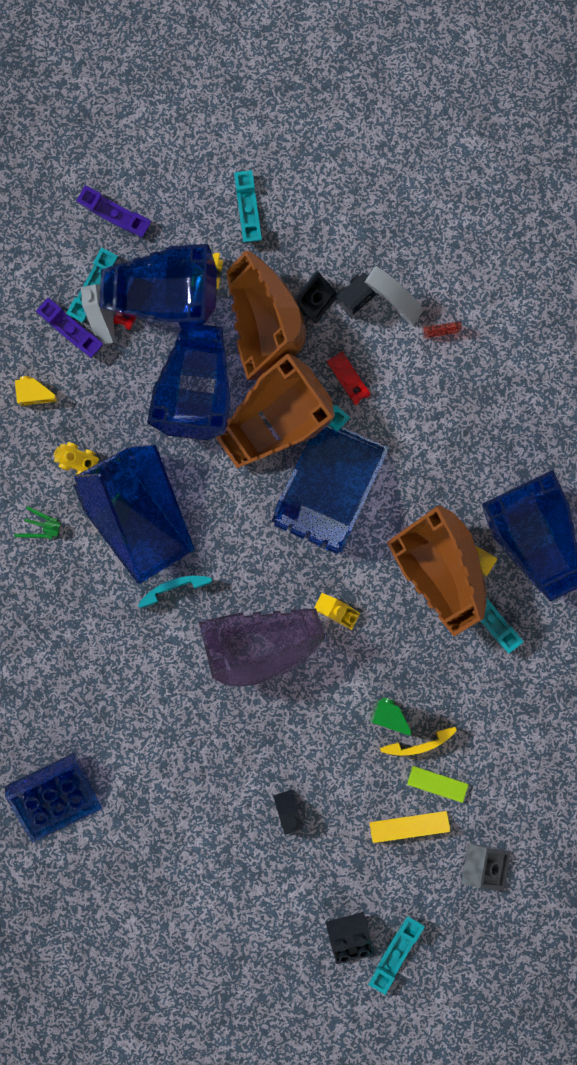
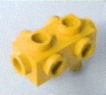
[54,442,100,478]

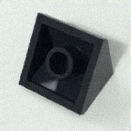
[295,271,337,324]

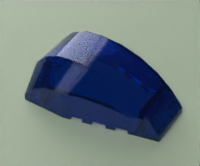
[99,244,217,329]
[147,322,231,441]
[482,470,577,602]

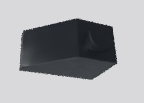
[273,789,304,835]

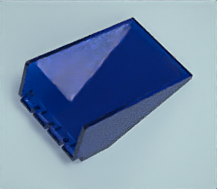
[271,427,389,554]
[73,444,195,584]

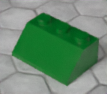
[370,697,411,736]

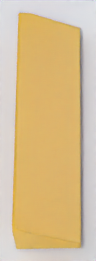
[369,811,450,843]

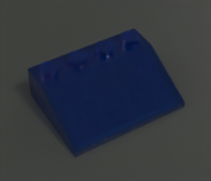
[5,752,102,842]

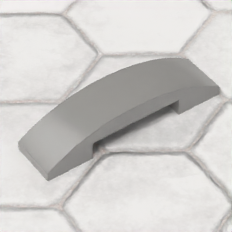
[365,266,423,326]

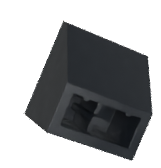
[326,912,374,964]

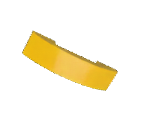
[379,727,457,756]

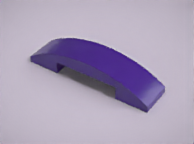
[76,185,151,238]
[36,298,104,358]

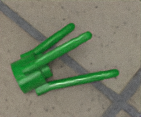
[14,506,61,539]

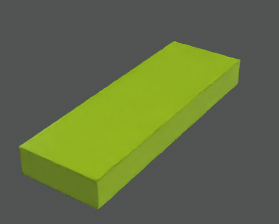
[407,766,469,803]

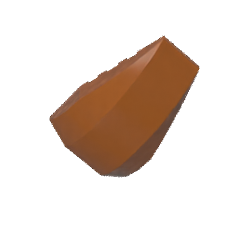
[226,251,306,380]
[216,353,335,468]
[386,505,487,636]

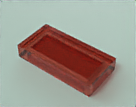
[422,321,462,338]

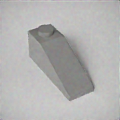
[81,285,115,344]

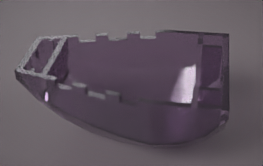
[199,608,325,687]

